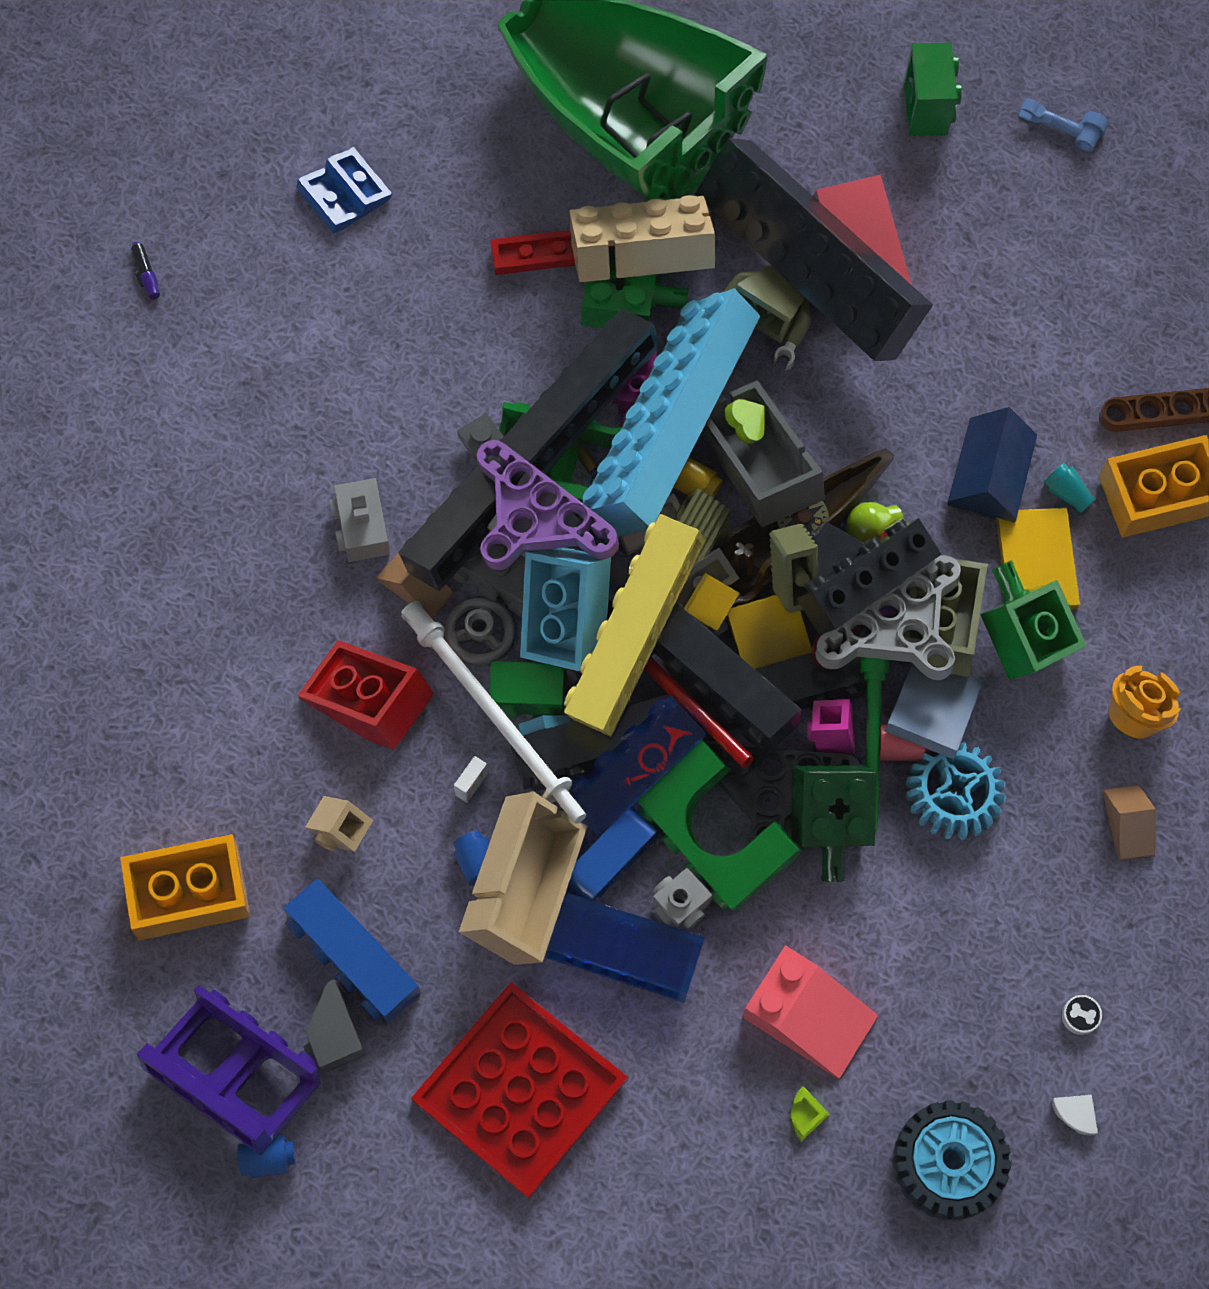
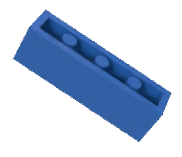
[283,878,421,1024]

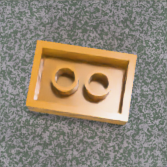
[1098,435,1209,538]
[120,834,251,941]

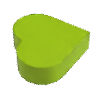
[724,399,765,444]

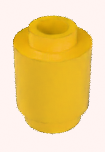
[673,457,723,497]

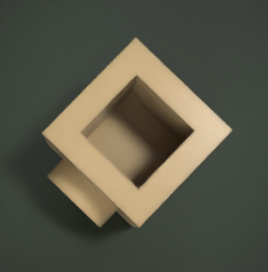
[305,796,373,852]

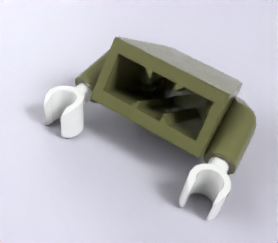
[723,265,811,370]

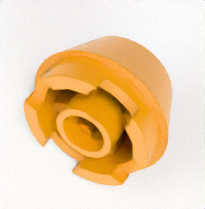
[1108,665,1181,739]

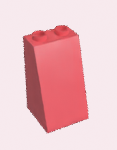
[813,174,912,285]

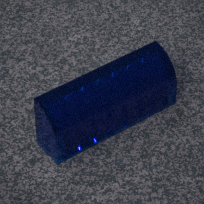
[544,893,705,1003]

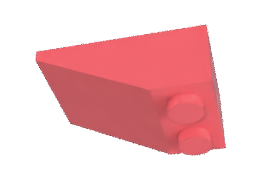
[742,945,879,1079]

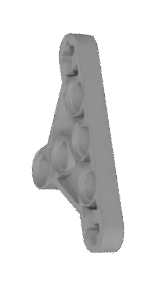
[816,555,961,680]

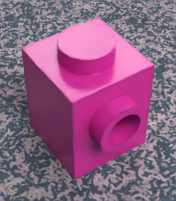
[807,699,856,755]

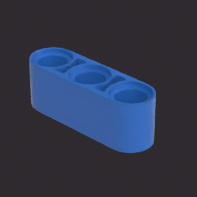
[567,806,660,909]

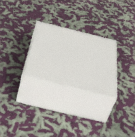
[454,756,488,803]

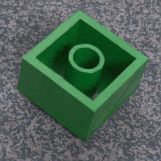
[903,43,962,136]

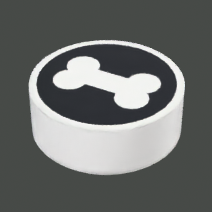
[1062,995,1102,1035]

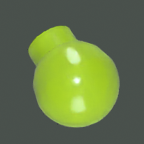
[845,502,904,544]

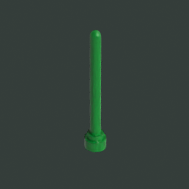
[860,657,890,832]

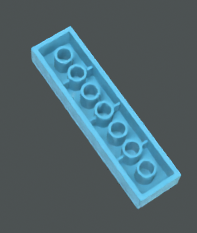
[577,288,760,539]

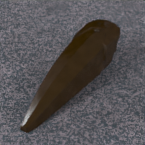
[719,448,894,608]

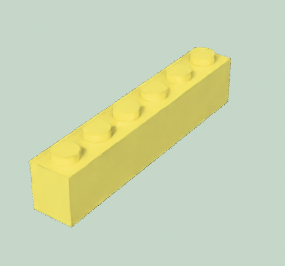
[564,514,706,737]

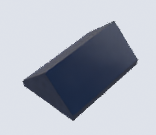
[947,407,1037,522]

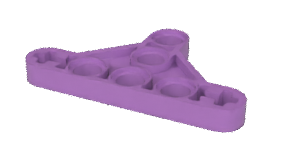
[477,440,619,570]

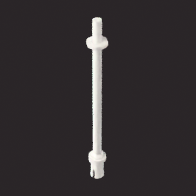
[401,601,586,824]

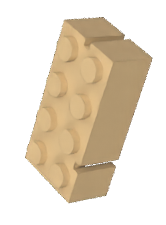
[569,195,715,282]
[459,792,587,965]

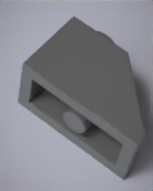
[303,979,366,1074]

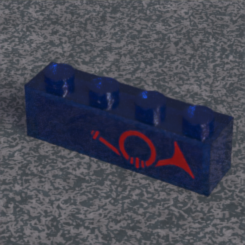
[568,695,707,837]

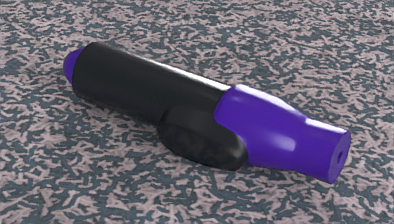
[131,241,160,299]

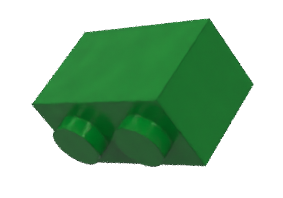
[489,661,564,719]

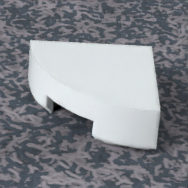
[1051,1095,1098,1136]

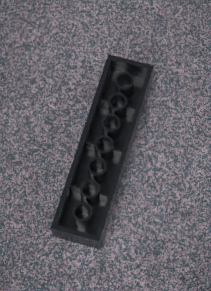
[695,138,933,361]

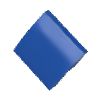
[296,148,392,234]

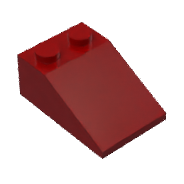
[297,640,434,750]

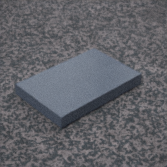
[885,663,984,759]

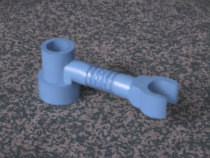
[1018,98,1109,152]

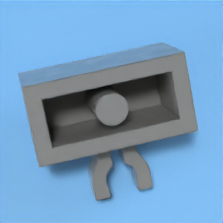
[330,478,390,562]

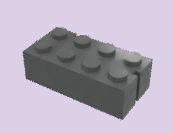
[700,380,825,527]

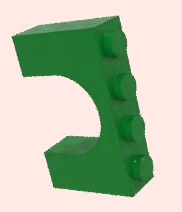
[635,739,804,912]

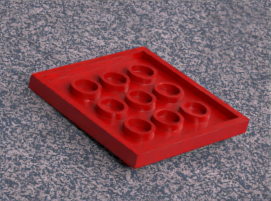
[411,982,628,1200]

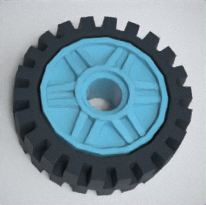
[893,1100,1012,1221]

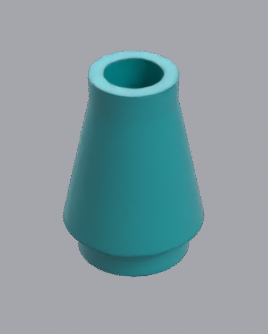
[1044,462,1096,513]

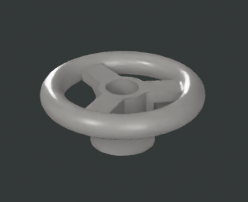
[444,598,515,665]

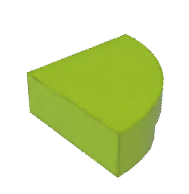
[790,1086,830,1142]

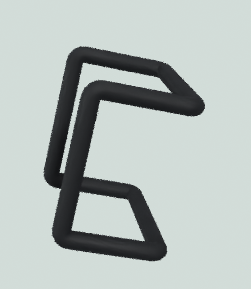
[600,73,692,158]

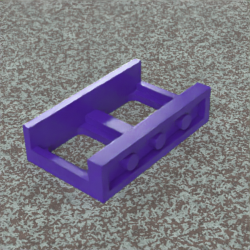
[137,985,321,1156]

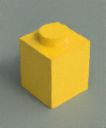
[684,573,740,631]

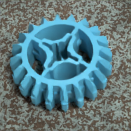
[906,742,1006,840]

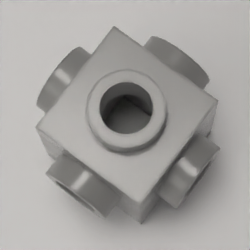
[652,868,712,933]

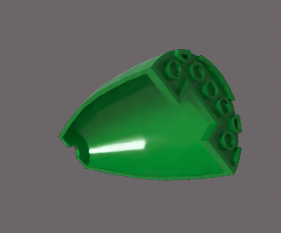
[497,0,767,200]

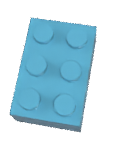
[520,547,611,671]

